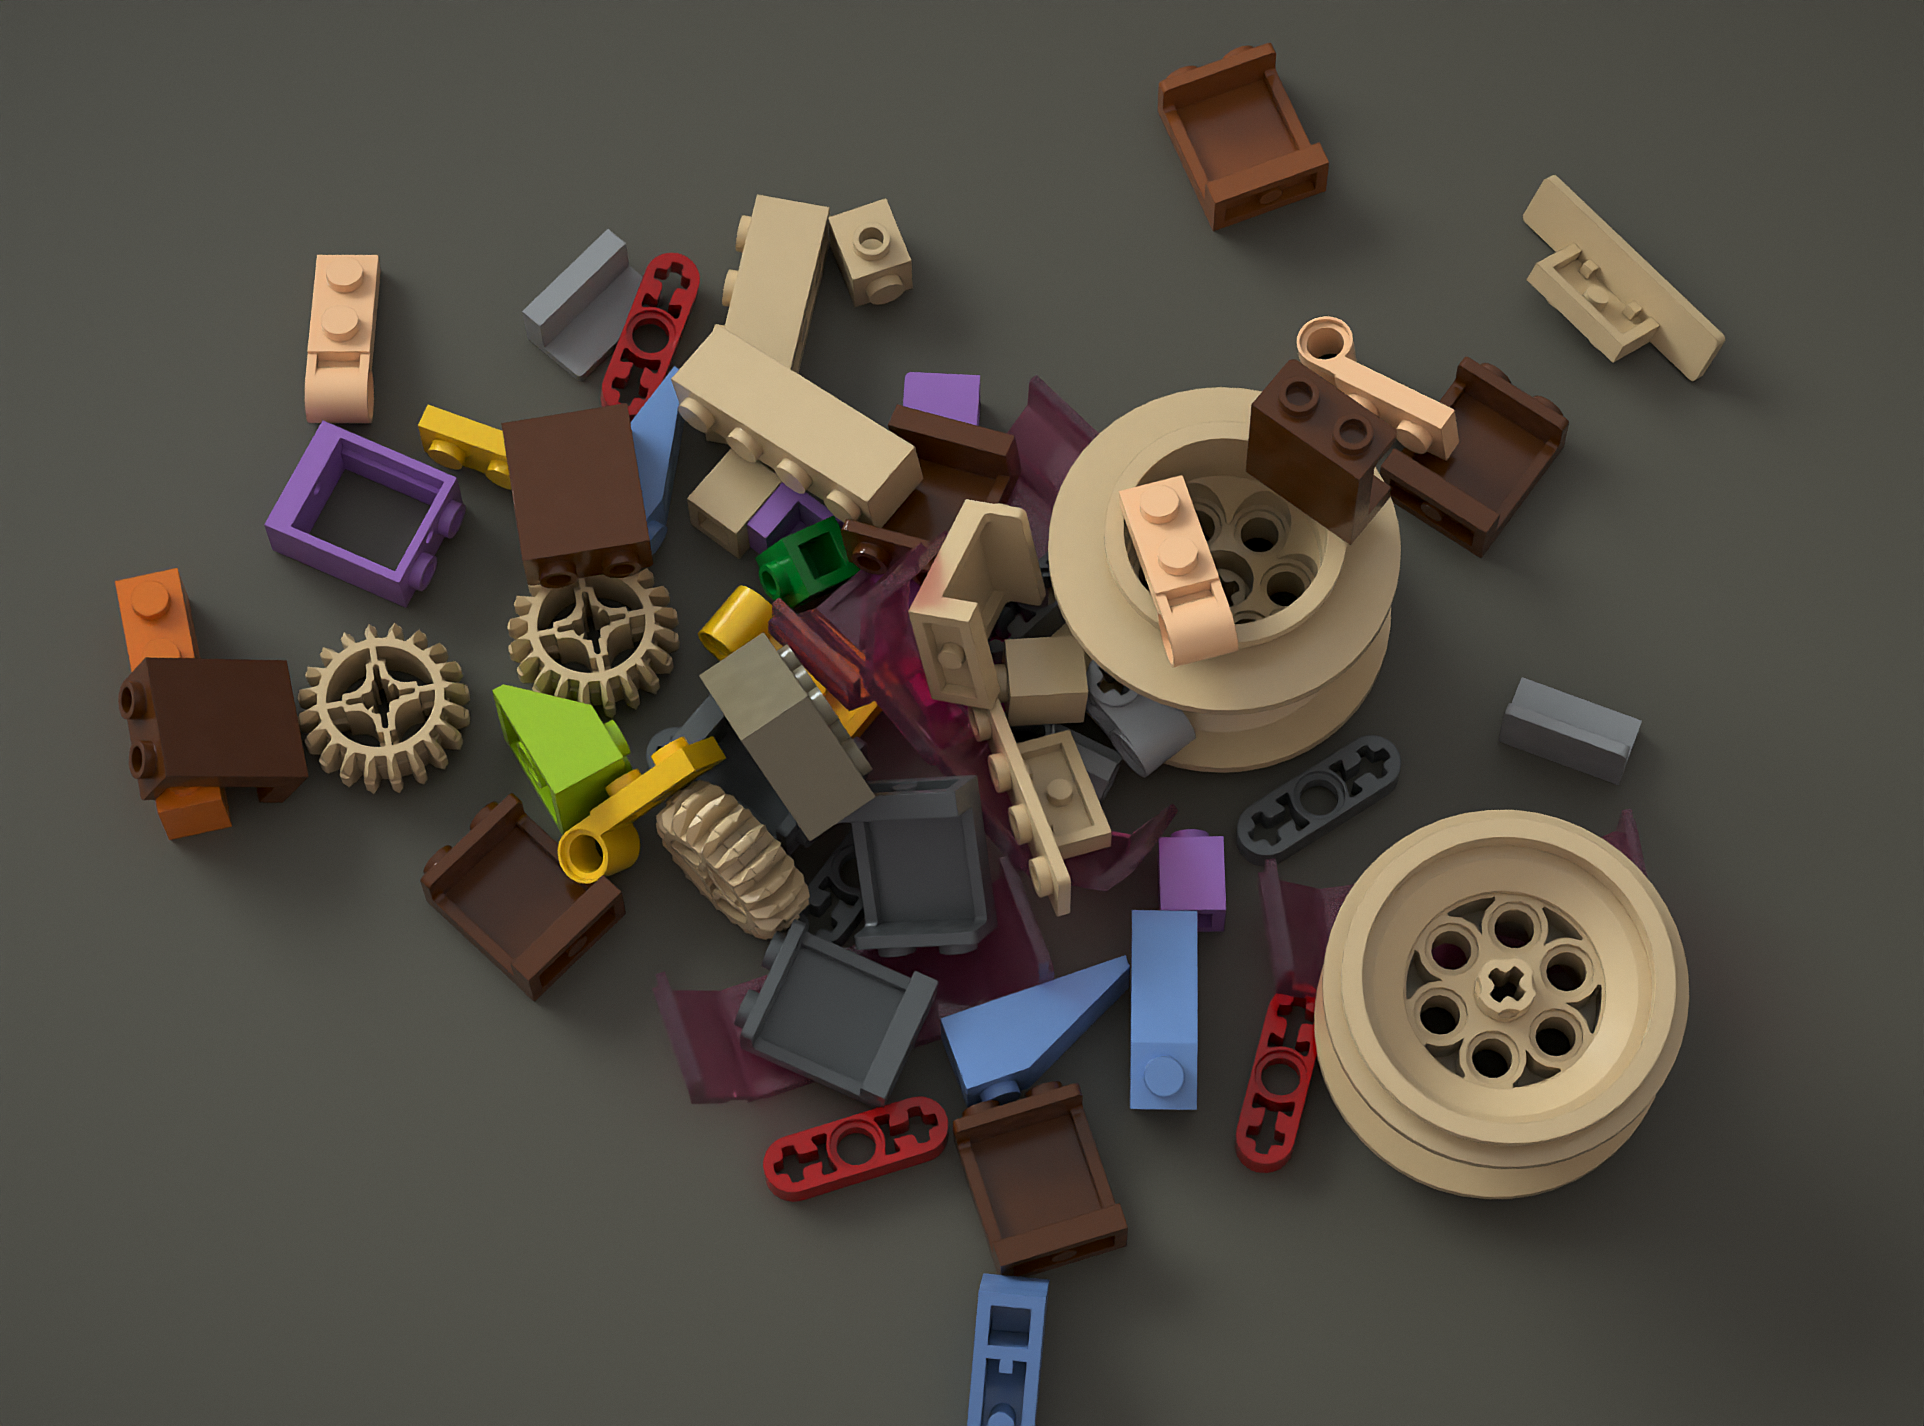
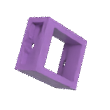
[264,421,466,608]

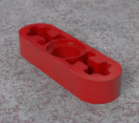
[601,253,700,422]
[1235,986,1317,1173]
[763,1096,949,1202]

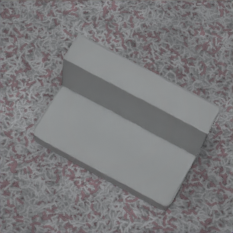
[522,229,663,381]
[1498,677,1642,785]

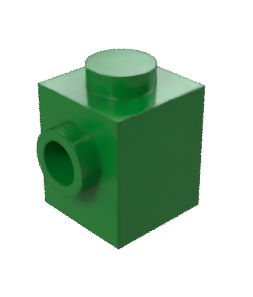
[755,515,862,614]

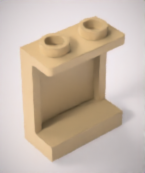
[908,499,1046,710]

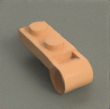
[305,255,381,423]
[1297,316,1459,461]
[1119,475,1238,668]

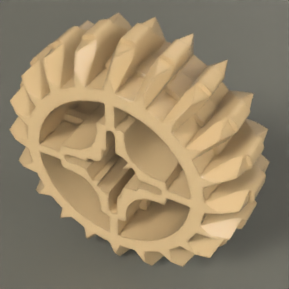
[508,568,680,719]
[298,623,470,794]
[656,780,810,940]

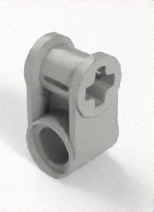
[1086,660,1196,778]

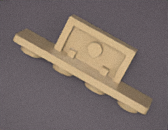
[1523,175,1725,381]
[968,697,1112,917]

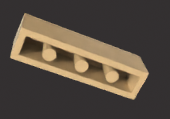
[705,194,830,444]
[671,325,924,528]

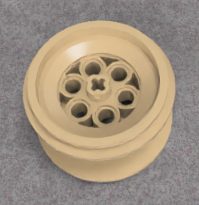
[1048,387,1401,773]
[1314,810,1689,1199]

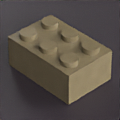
[699,632,875,841]

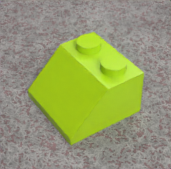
[492,684,633,835]

